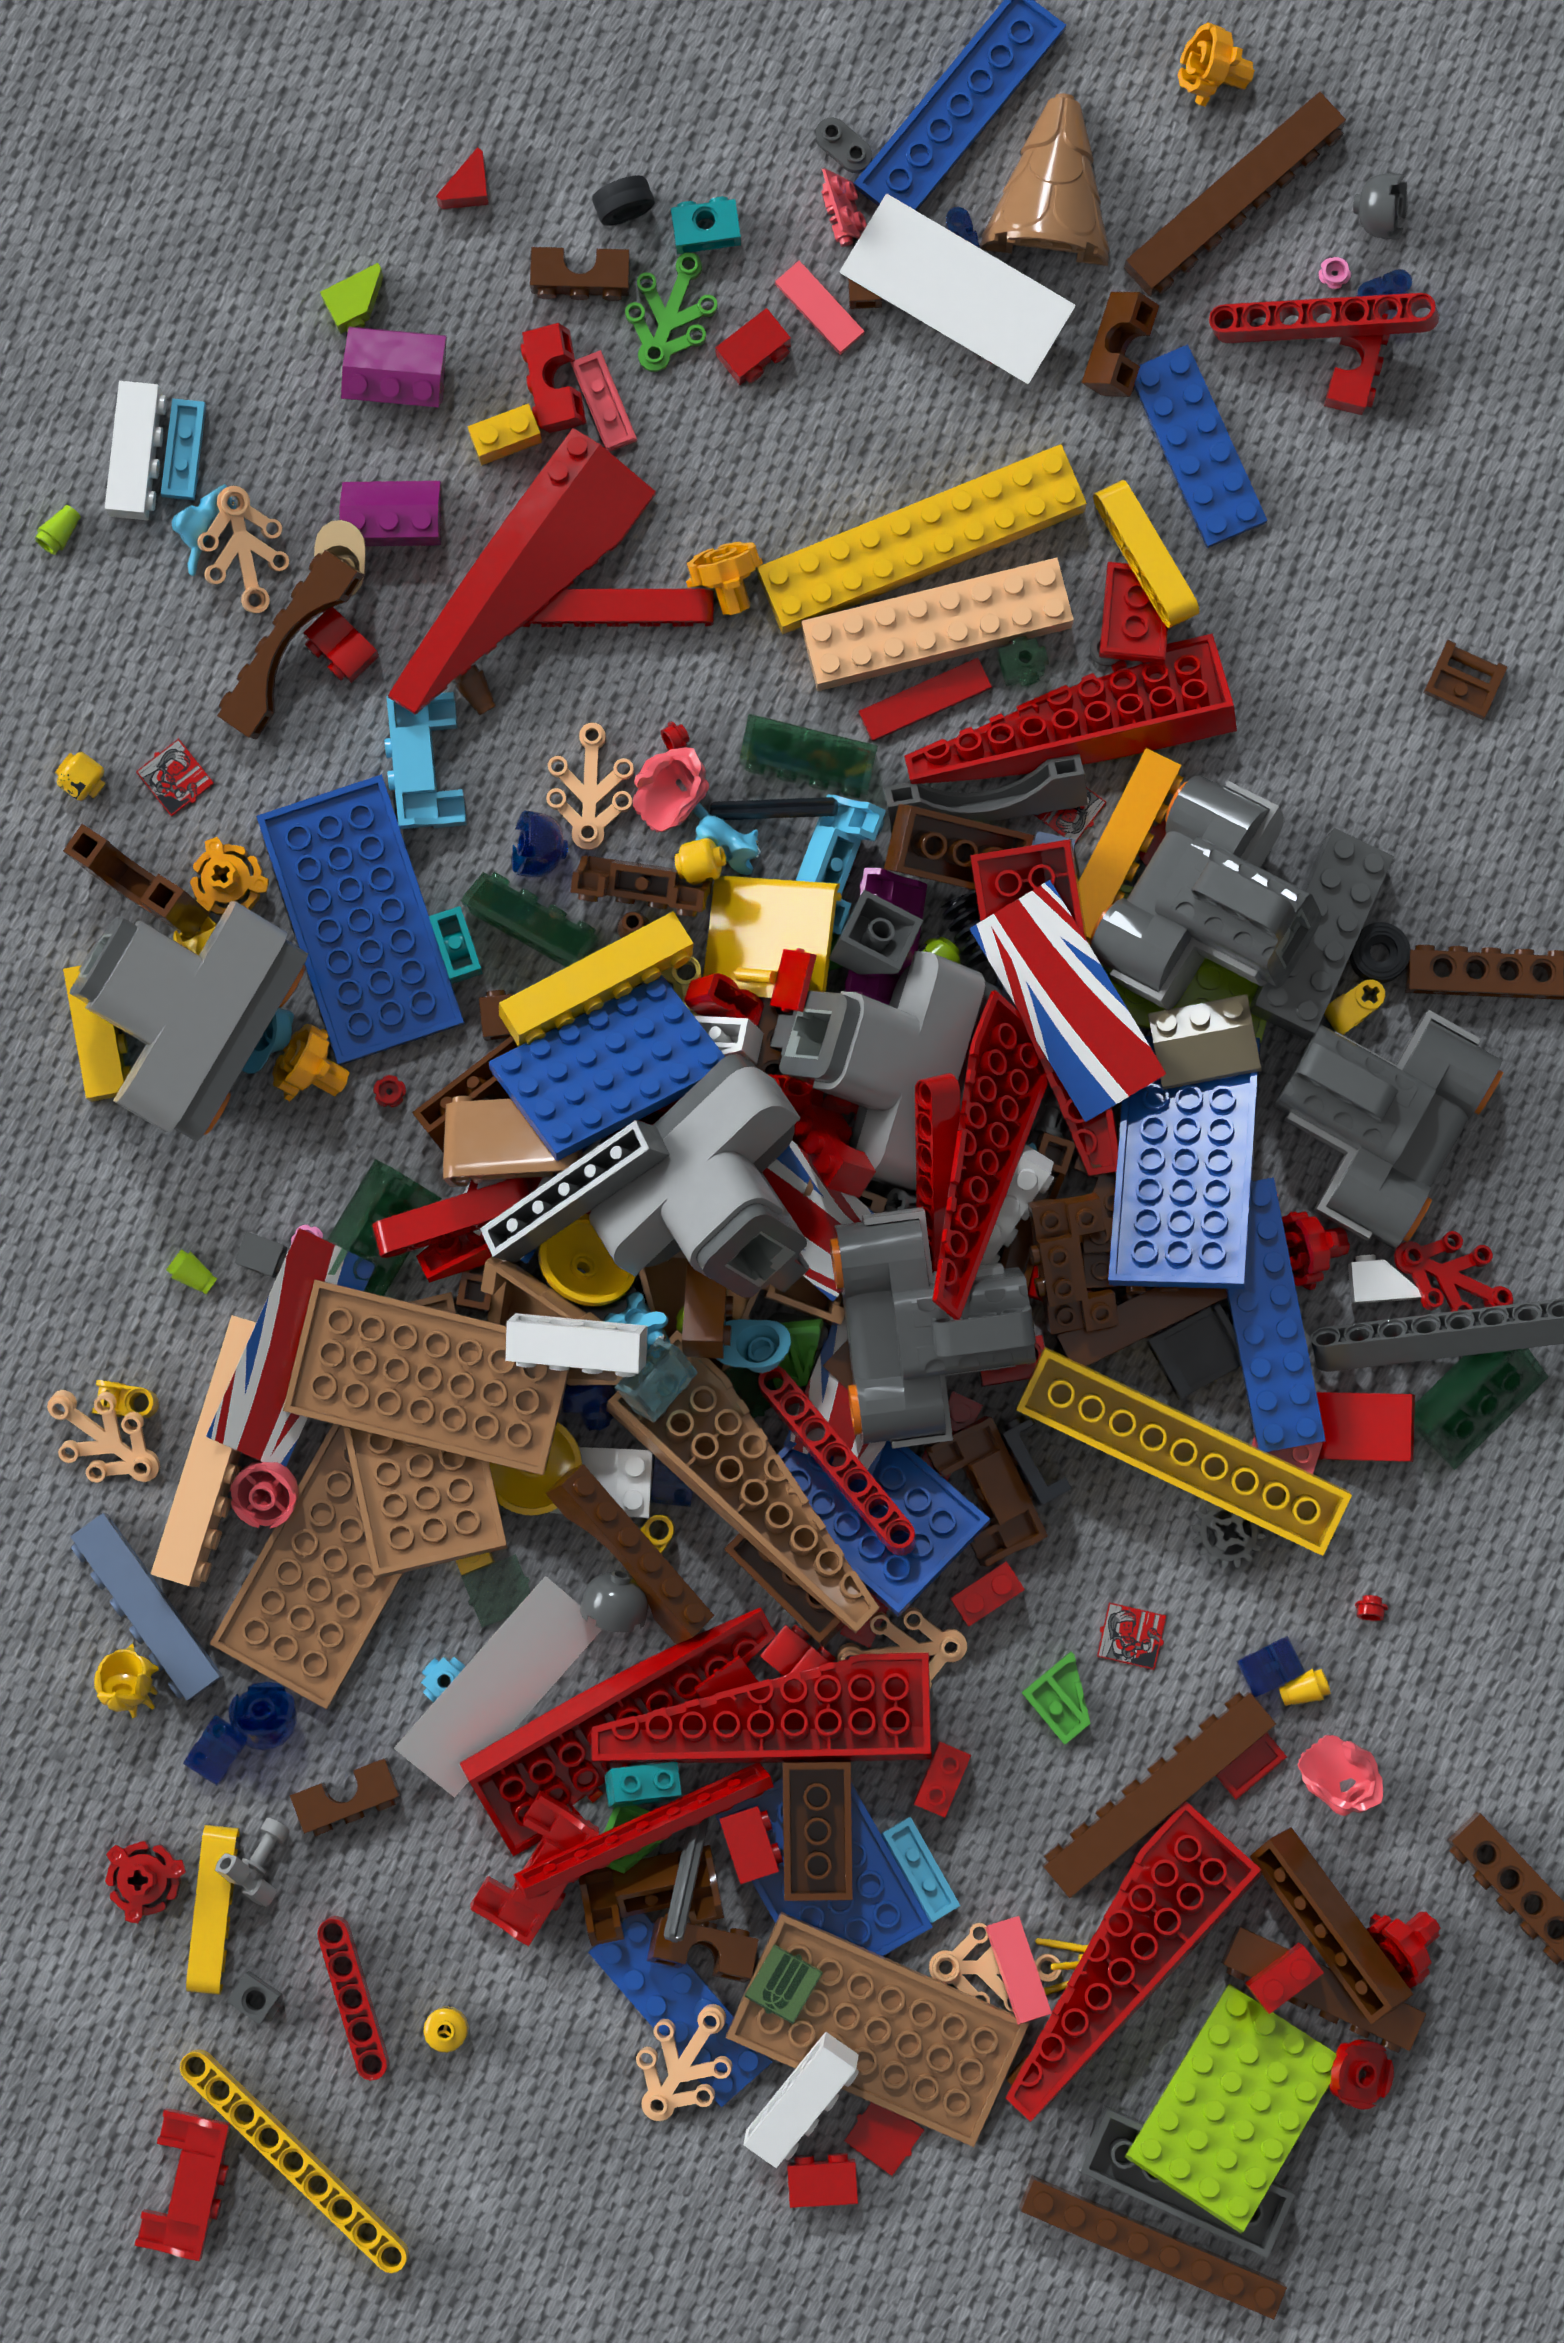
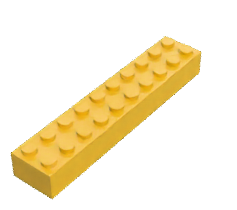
[757,444,1087,635]
[1016,1347,1352,1556]

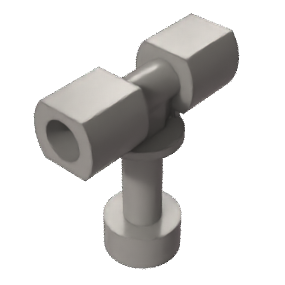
[215,1818,290,1907]

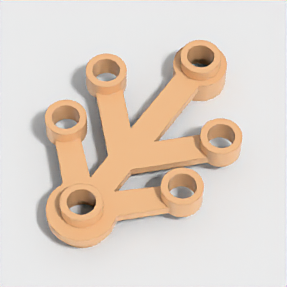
[197,486,289,613]
[546,723,634,850]
[47,1390,160,1483]
[837,1608,967,1689]
[929,1923,1061,2012]
[636,2004,733,2121]

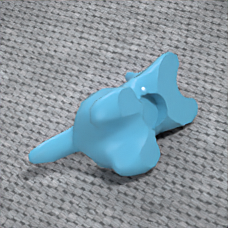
[172,484,237,576]
[692,802,761,875]
[603,1292,670,1357]

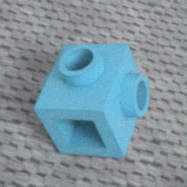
[421,1657,465,1702]

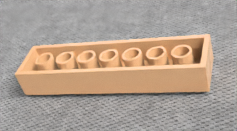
[801,558,1074,691]
[151,1315,256,1587]

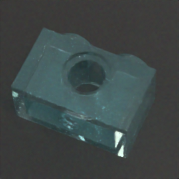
[615,1337,698,1422]

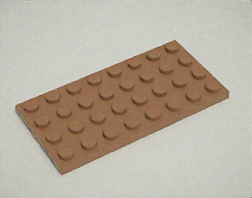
[283,1280,571,1475]
[343,1292,508,1579]
[210,1423,403,1710]
[726,1912,1029,2147]

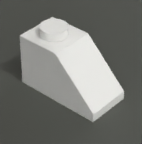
[1348,1254,1421,1304]

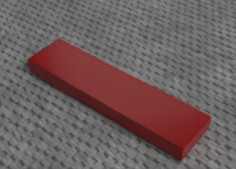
[858,657,992,742]

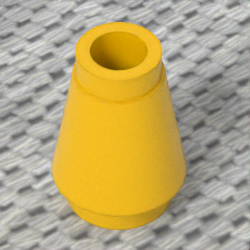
[1279,1668,1331,1706]

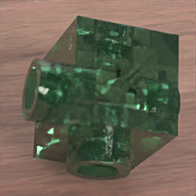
[997,636,1049,687]

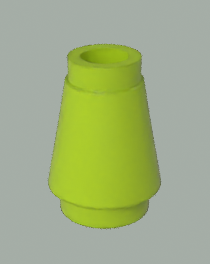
[35,505,81,555]
[166,1249,218,1295]

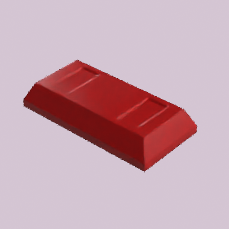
[1215,1732,1287,1800]

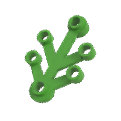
[625,252,718,372]

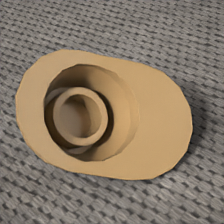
[314,520,366,596]

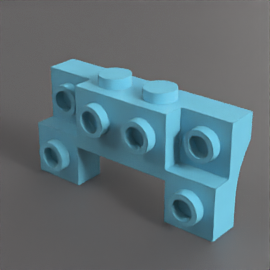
[384,692,467,829]
[796,794,886,935]

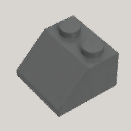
[829,890,923,974]

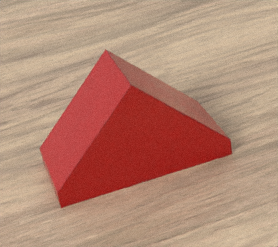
[436,147,489,209]

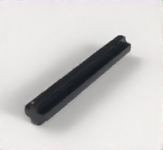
[710,797,838,820]

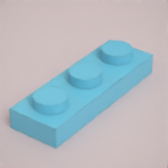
[161,398,206,501]
[881,1817,960,1923]

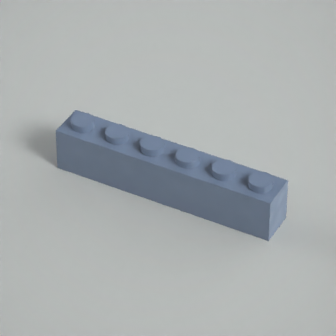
[70,1513,223,1701]

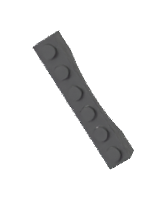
[884,754,1088,834]

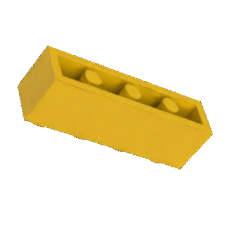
[63,965,131,1102]

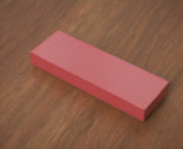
[775,260,865,355]
[570,350,637,452]
[985,1916,1052,2025]

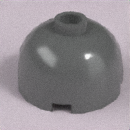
[1353,173,1408,240]
[580,1570,648,1633]

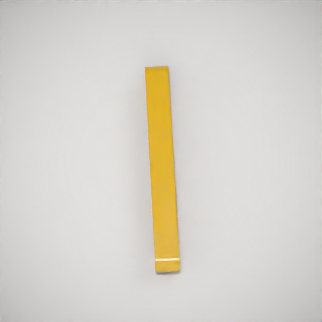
[180,2049,409,2273]

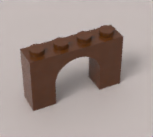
[63,824,210,939]

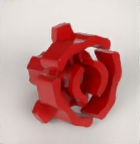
[1282,1211,1350,1290]
[105,1841,186,1924]
[1366,1912,1441,1988]

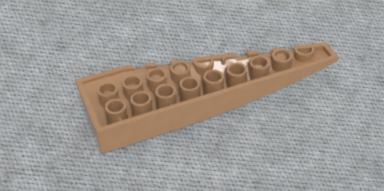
[606,1330,879,1633]

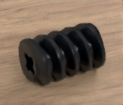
[941,892,988,967]

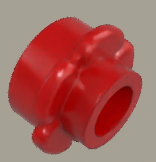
[661,721,690,750]
[373,1075,406,1107]
[1355,1595,1388,1621]

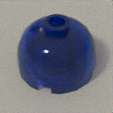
[511,810,568,877]
[228,1682,297,1751]

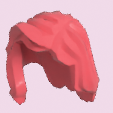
[632,747,709,832]
[1298,1735,1383,1816]

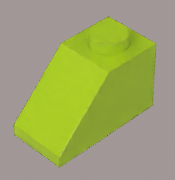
[320,263,384,334]

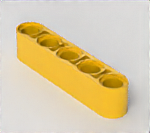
[1093,480,1200,628]
[186,1825,240,1995]

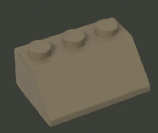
[1148,994,1262,1090]

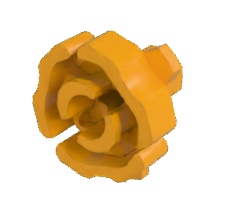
[1178,22,1255,107]
[686,542,763,615]
[190,837,269,916]
[272,1024,350,1101]

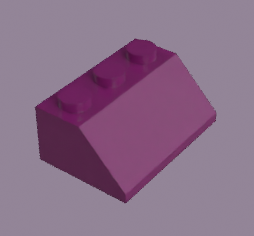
[341,327,447,407]
[339,481,441,547]

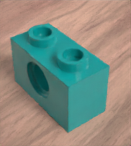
[671,196,741,254]
[429,906,483,984]
[604,1762,682,1808]

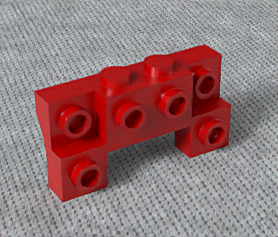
[470,1791,599,1947]
[134,2108,231,2261]

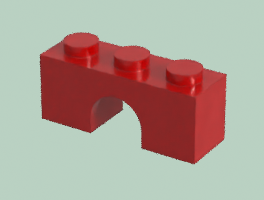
[1324,311,1390,415]
[521,323,586,433]
[794,1104,876,1198]

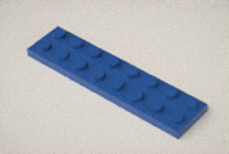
[854,0,1066,211]
[1226,1177,1326,1452]

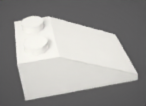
[550,1447,654,1519]

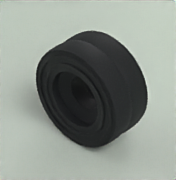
[592,175,655,226]
[1349,922,1411,984]

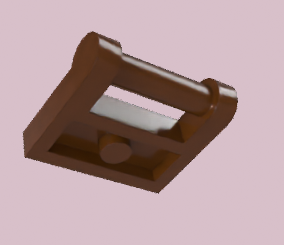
[1423,639,1508,720]

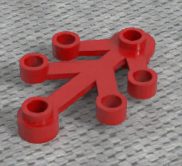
[1394,1231,1513,1312]

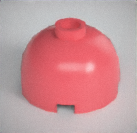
[230,1460,299,1528]

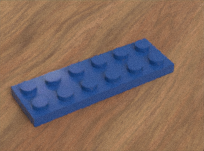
[1134,344,1268,548]
[588,1913,773,2107]

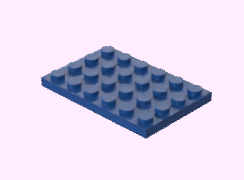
[489,975,725,1161]
[778,1441,990,1617]
[715,1777,933,1956]

